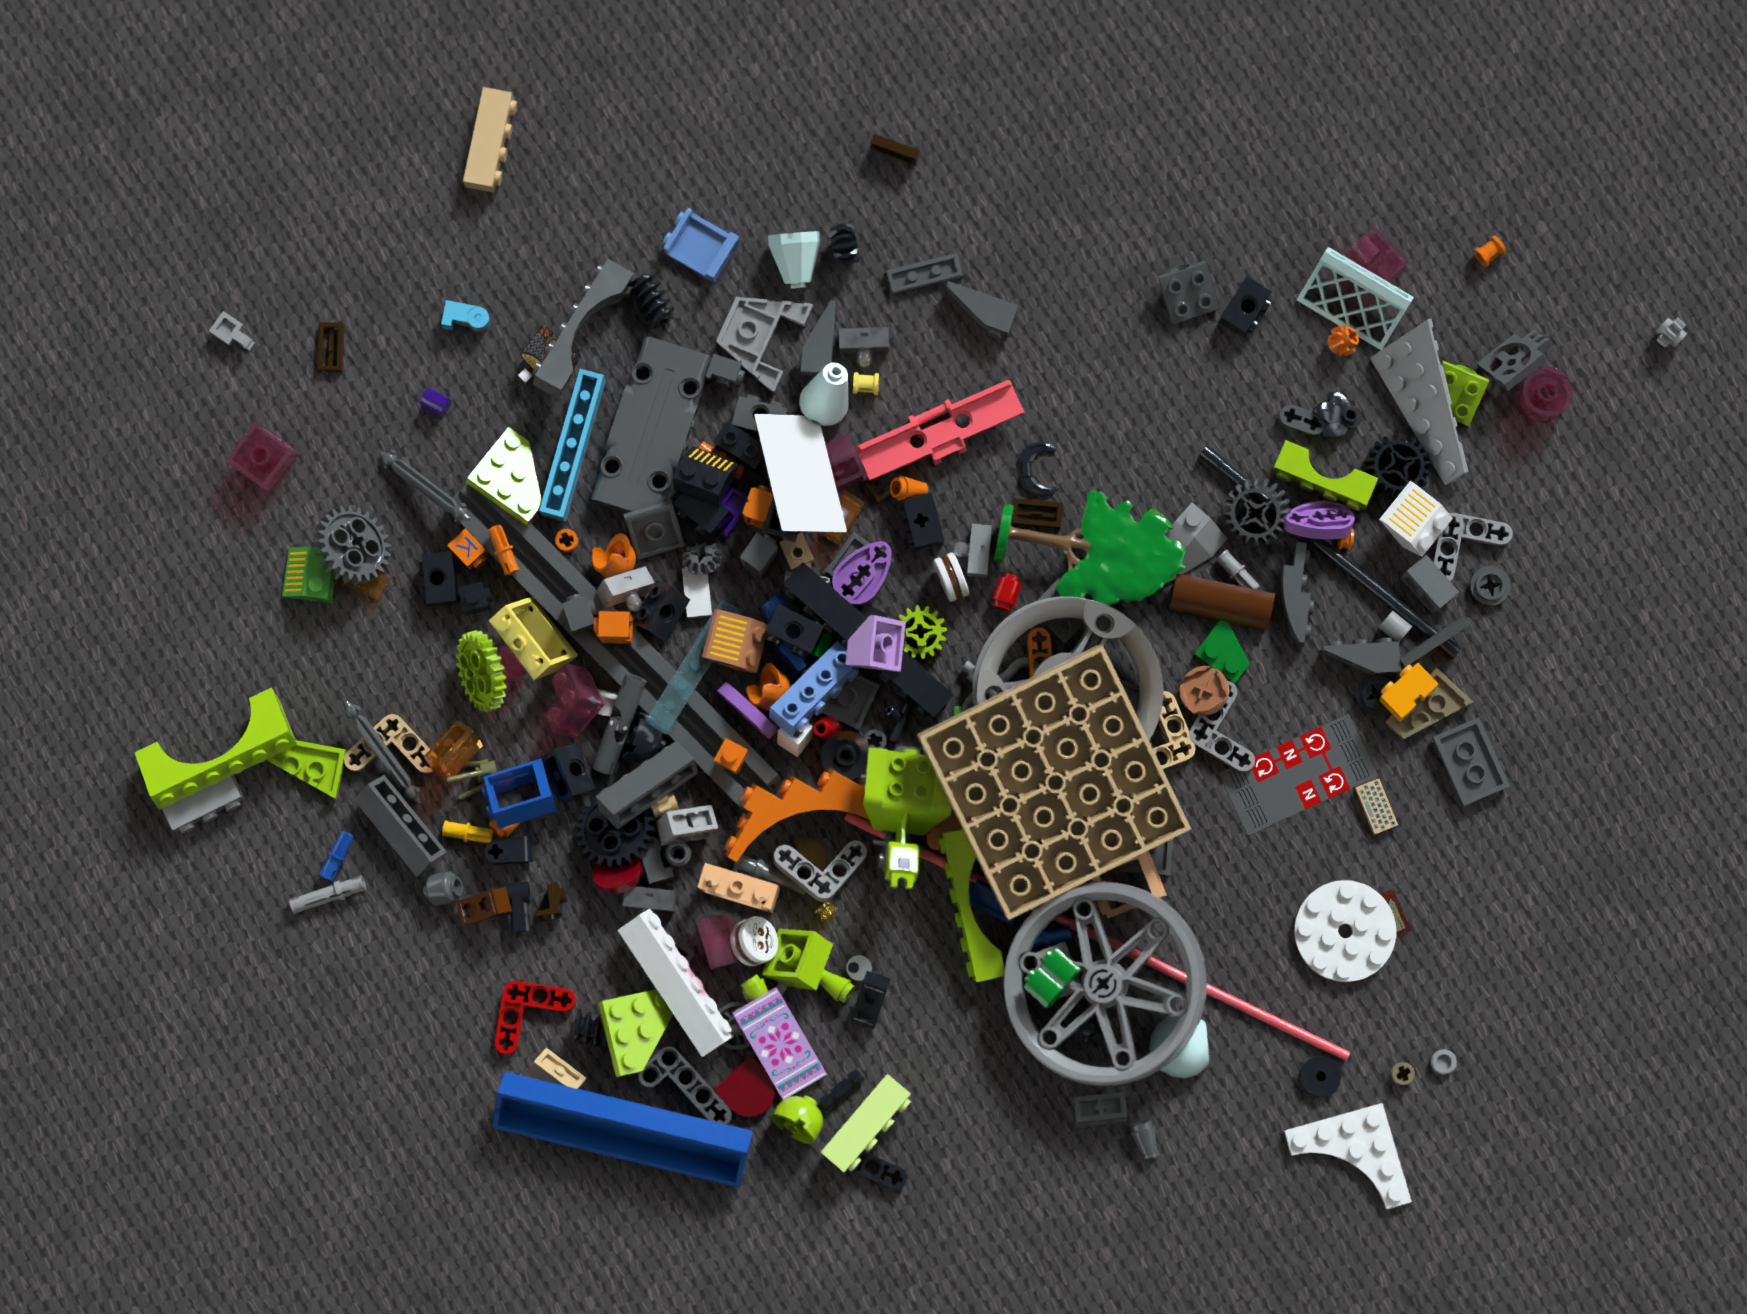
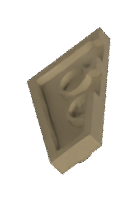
[1385,668,1473,740]

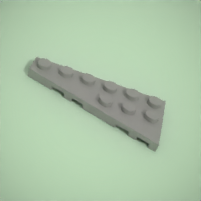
[1370,319,1468,485]

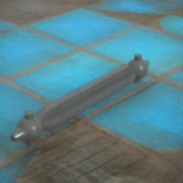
[380,450,470,523]
[344,701,421,804]

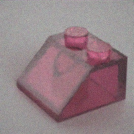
[696,913,742,971]

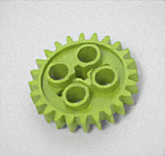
[456,630,507,712]

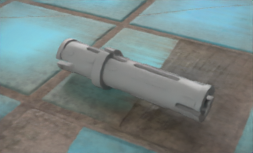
[289,875,366,914]

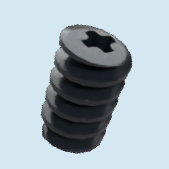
[628,273,675,329]
[573,1008,609,1050]

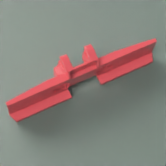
[855,380,1024,480]

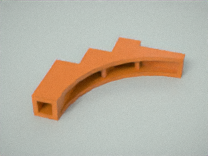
[724,768,869,862]

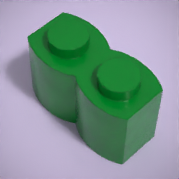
[1024,949,1082,1008]

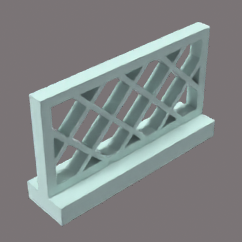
[1297,247,1414,350]

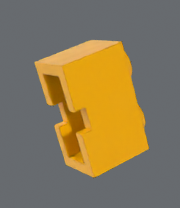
[1379,663,1439,722]

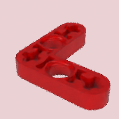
[495,981,577,1054]

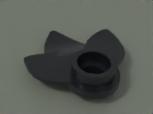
[1313,392,1362,438]

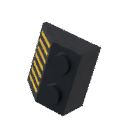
[672,446,739,507]

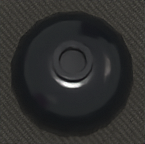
[621,711,666,763]

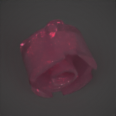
[1518,367,1573,422]

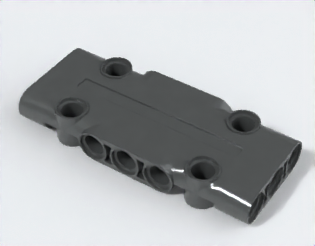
[591,336,712,513]

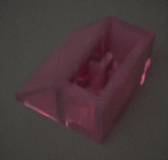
[825,434,867,493]

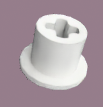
[593,689,618,716]

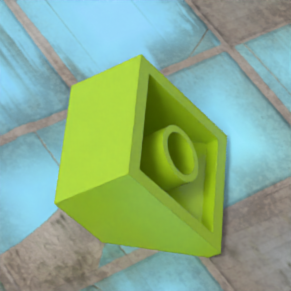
[762,929,833,990]

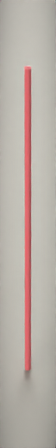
[844,812,1350,1061]

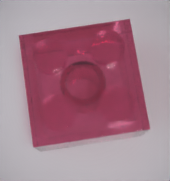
[225,421,299,494]

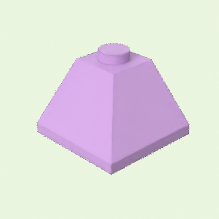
[846,615,906,672]

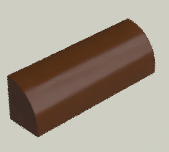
[1169,574,1275,631]

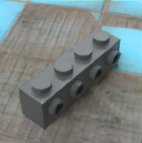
[596,741,698,829]
[354,775,447,877]

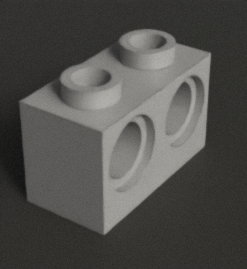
[656,805,718,846]

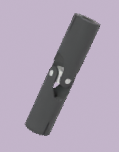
[592,673,646,775]

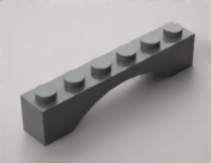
[532,259,634,399]

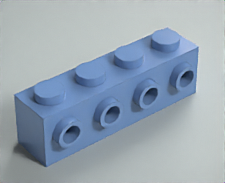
[769,641,859,737]

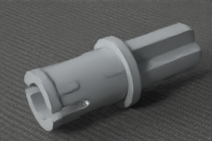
[1215,550,1259,590]

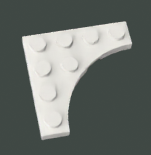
[1284,1103,1411,1209]

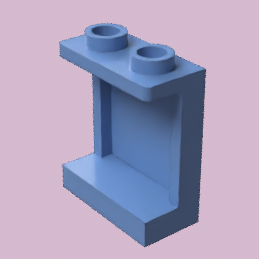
[662,208,740,283]

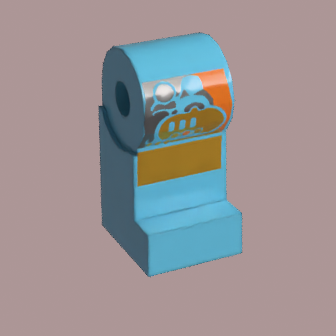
[441,300,490,332]

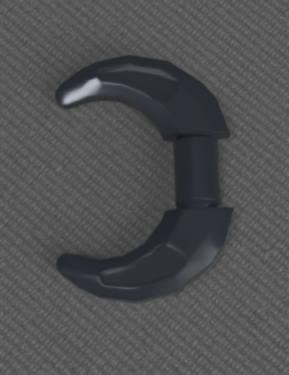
[1019,442,1058,497]

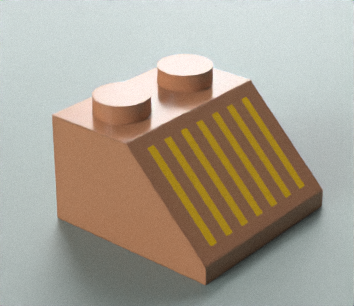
[702,609,768,673]

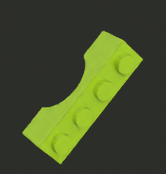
[1273,440,1378,511]

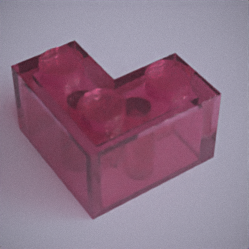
[545,663,605,738]

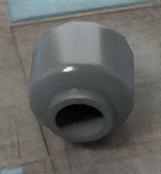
[423,871,463,906]

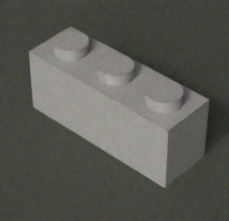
[162,775,245,834]

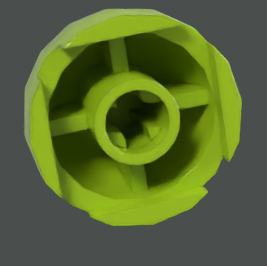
[771,1096,823,1144]

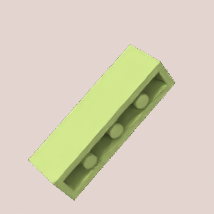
[821,1074,911,1172]

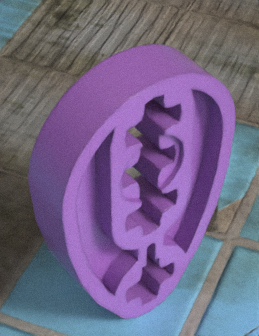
[1283,500,1354,539]
[832,541,892,606]
[717,682,778,739]

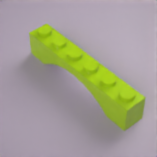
[938,828,1005,982]

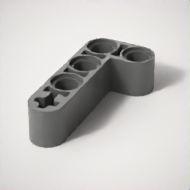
[638,1047,732,1125]

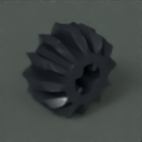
[829,223,860,266]

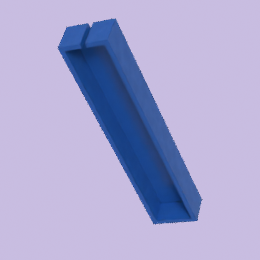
[492,1072,753,1188]

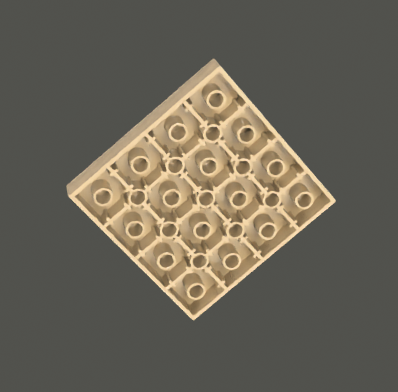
[917,645,1191,920]

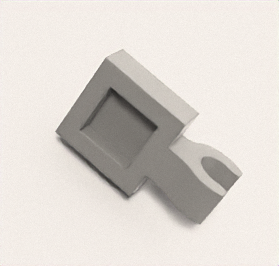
[209,311,256,351]

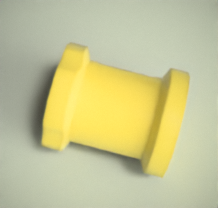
[853,372,879,396]

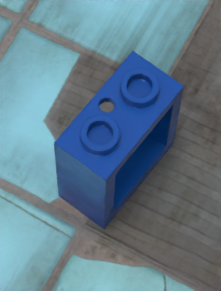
[481,759,557,829]

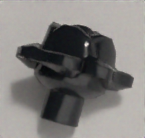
[1076,1015,1103,1043]

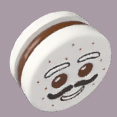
[934,552,969,602]
[730,916,778,966]

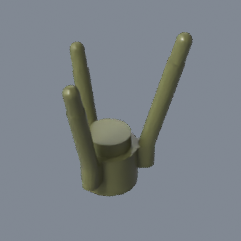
[438,759,497,801]

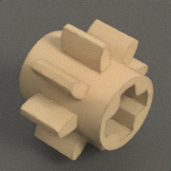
[651,792,679,818]

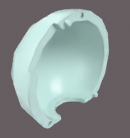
[1149,1015,1209,1078]

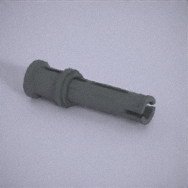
[732,854,806,895]

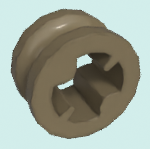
[1391,1062,1415,1085]

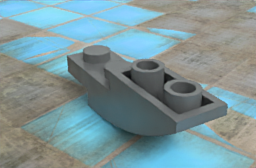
[1281,542,1314,646]

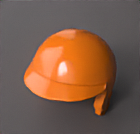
[591,533,636,578]
[746,663,791,711]

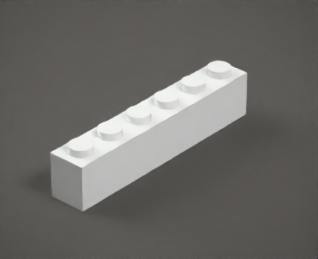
[618,909,734,1057]

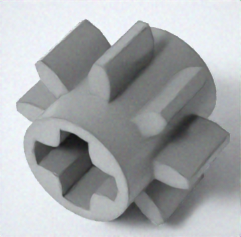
[1656,317,1687,348]

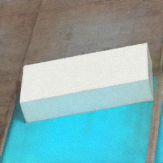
[682,568,712,619]

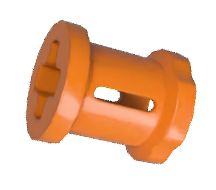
[1473,235,1507,267]

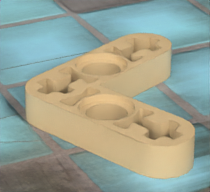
[1153,691,1195,770]
[344,714,439,774]

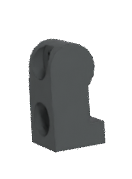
[640,836,675,886]

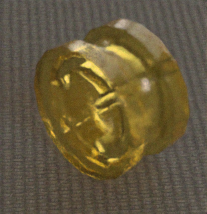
[814,899,839,922]

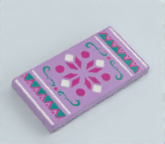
[733,987,827,1100]

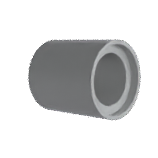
[1379,611,1412,642]

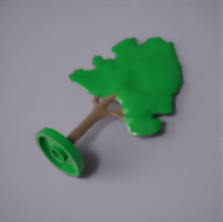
[994,490,1186,606]

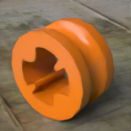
[555,529,578,552]
[1337,529,1354,551]

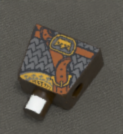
[517,324,578,385]

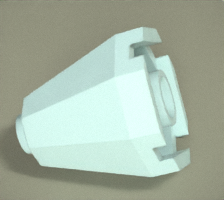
[768,231,820,288]

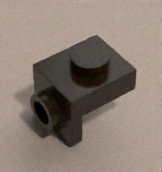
[535,883,566,921]

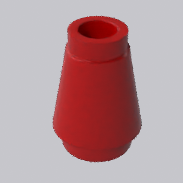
[813,716,840,740]

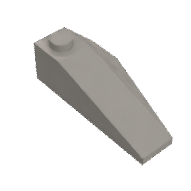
[1163,503,1228,586]

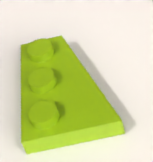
[267,740,347,799]

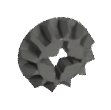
[682,541,722,575]
[1470,566,1511,606]

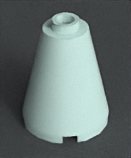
[799,363,848,426]

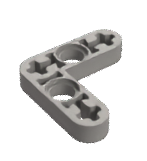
[1433,513,1513,581]
[1189,681,1255,773]
[773,841,867,902]

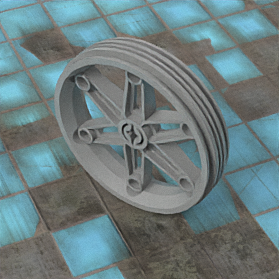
[1003,882,1207,1086]

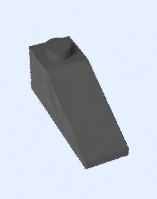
[946,281,1018,339]
[796,300,836,377]

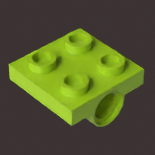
[1441,361,1489,426]

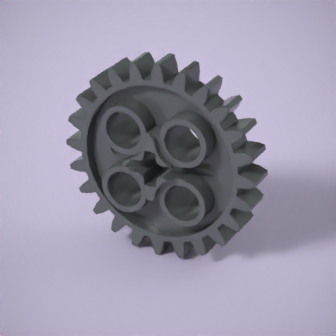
[313,505,391,585]

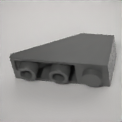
[1321,638,1401,675]

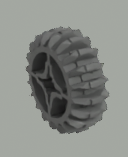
[1223,478,1291,546]

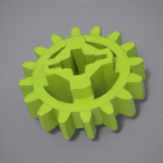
[898,605,947,660]

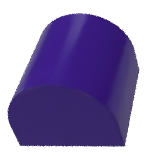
[420,387,452,417]

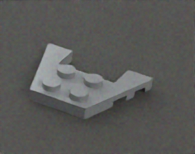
[716,297,813,393]

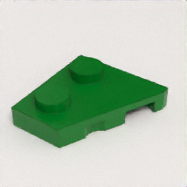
[1194,620,1250,684]

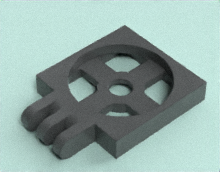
[1476,330,1552,391]

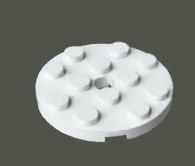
[1294,880,1396,982]

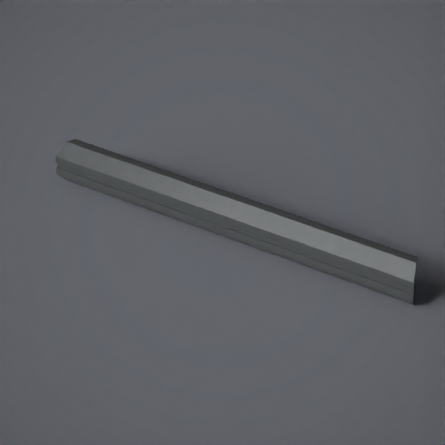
[451,483,781,813]

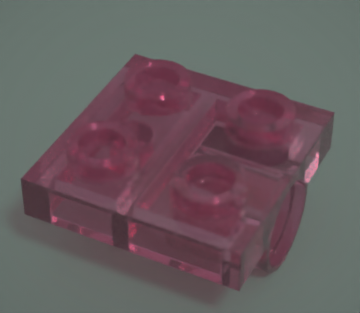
[1343,227,1409,297]

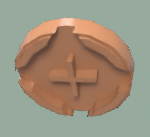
[1179,666,1230,716]

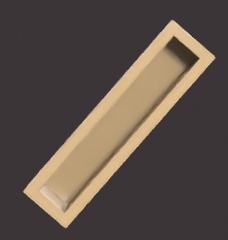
[463,87,517,193]

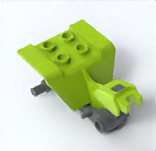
[860,746,952,890]

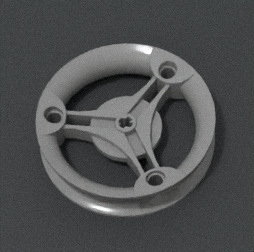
[972,596,1163,740]

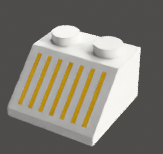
[1379,481,1453,557]

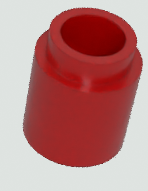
[991,573,1022,612]

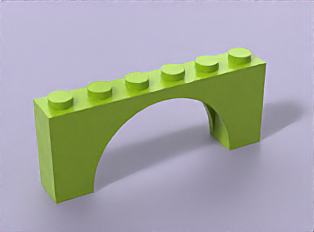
[134,688,297,810]

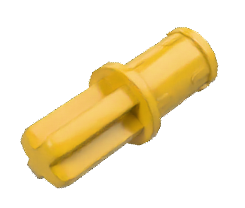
[442,820,493,844]

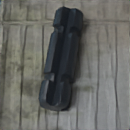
[820,1069,865,1110]

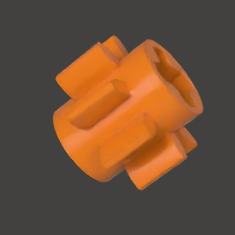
[1328,325,1359,356]

